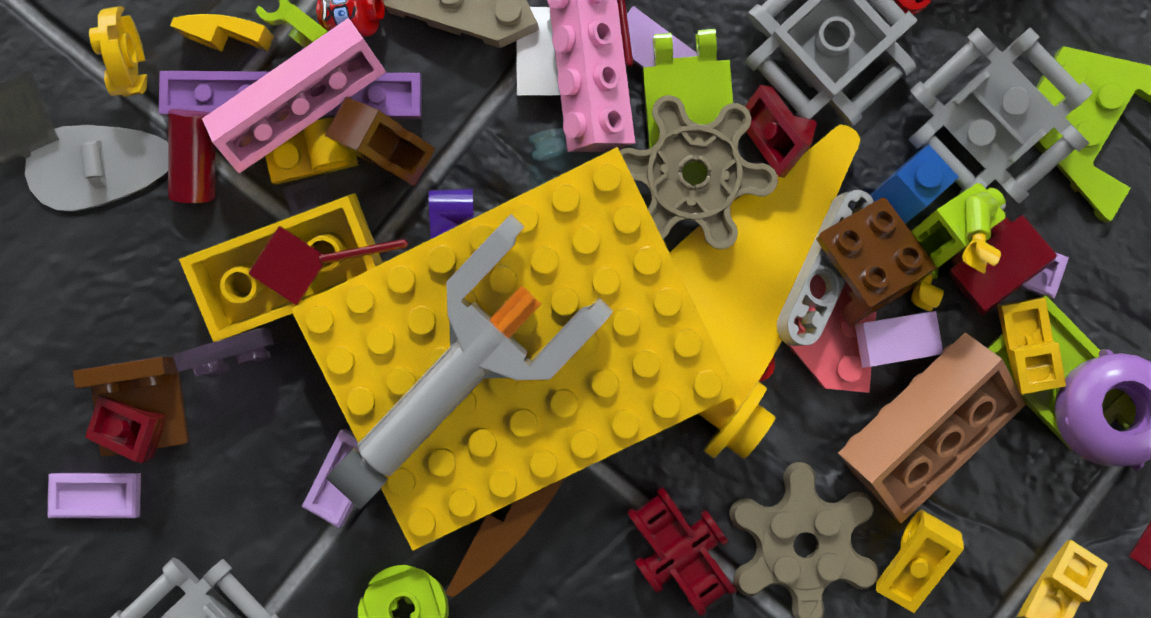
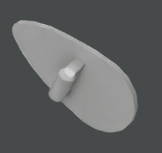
[25,125,168,212]

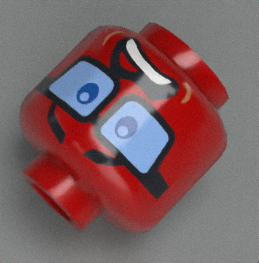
[316,0,385,37]

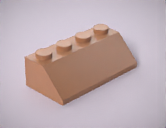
[838,333,1026,523]

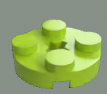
[358,565,449,618]

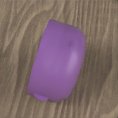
[1055,349,1151,471]

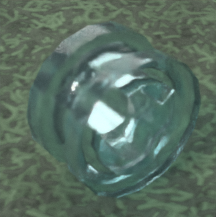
[528,128,569,160]

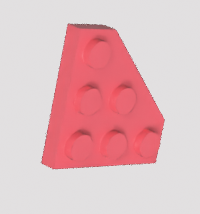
[786,275,876,393]

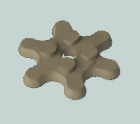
[620,95,778,250]
[729,462,879,618]

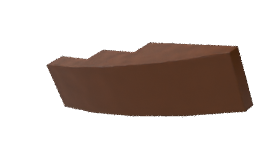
[445,477,566,597]

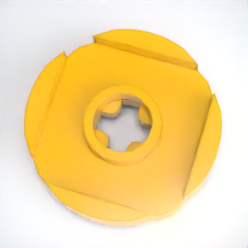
[89,6,147,97]

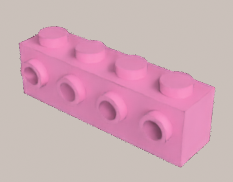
[547,0,635,152]
[202,18,386,173]

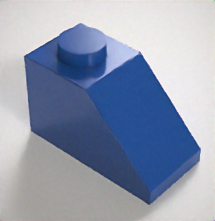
[854,145,959,224]

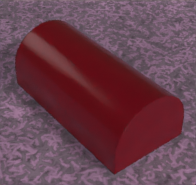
[168,109,216,203]

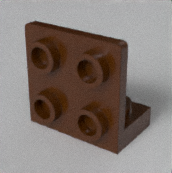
[816,198,937,327]
[73,357,189,457]

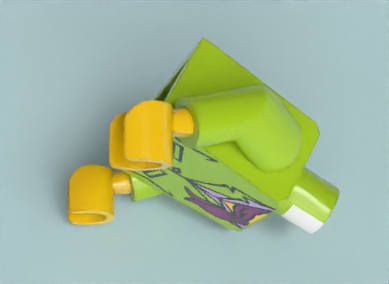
[911,183,1006,312]

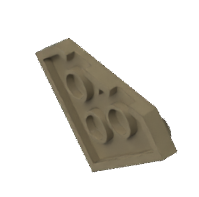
[383,0,540,48]

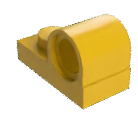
[265,118,358,185]
[876,510,964,613]

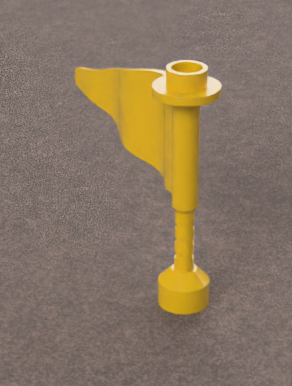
[670,125,861,459]

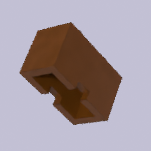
[325,97,436,187]

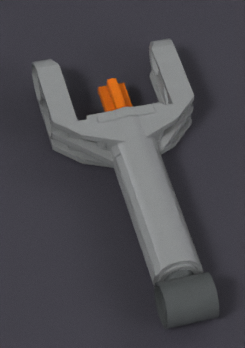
[326,214,613,509]

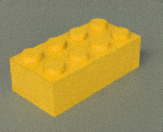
[179,193,383,343]

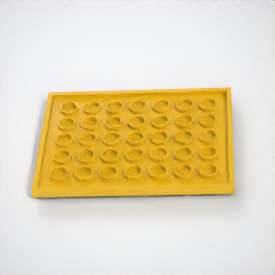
[291,147,738,551]

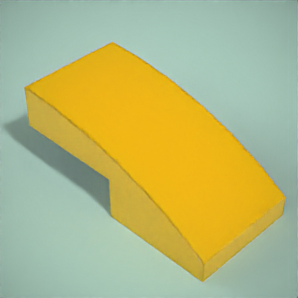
[170,14,274,52]
[997,297,1066,394]
[1017,540,1108,618]

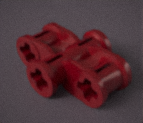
[627,487,737,617]

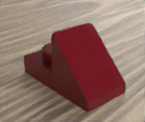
[745,85,817,178]
[85,395,167,463]

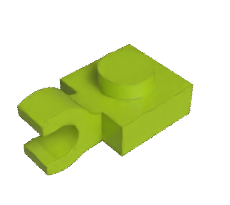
[256,0,328,49]

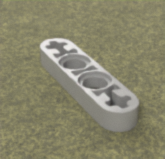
[777,190,874,346]

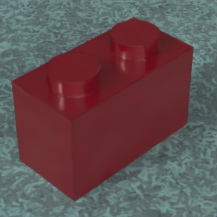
[949,215,1058,316]

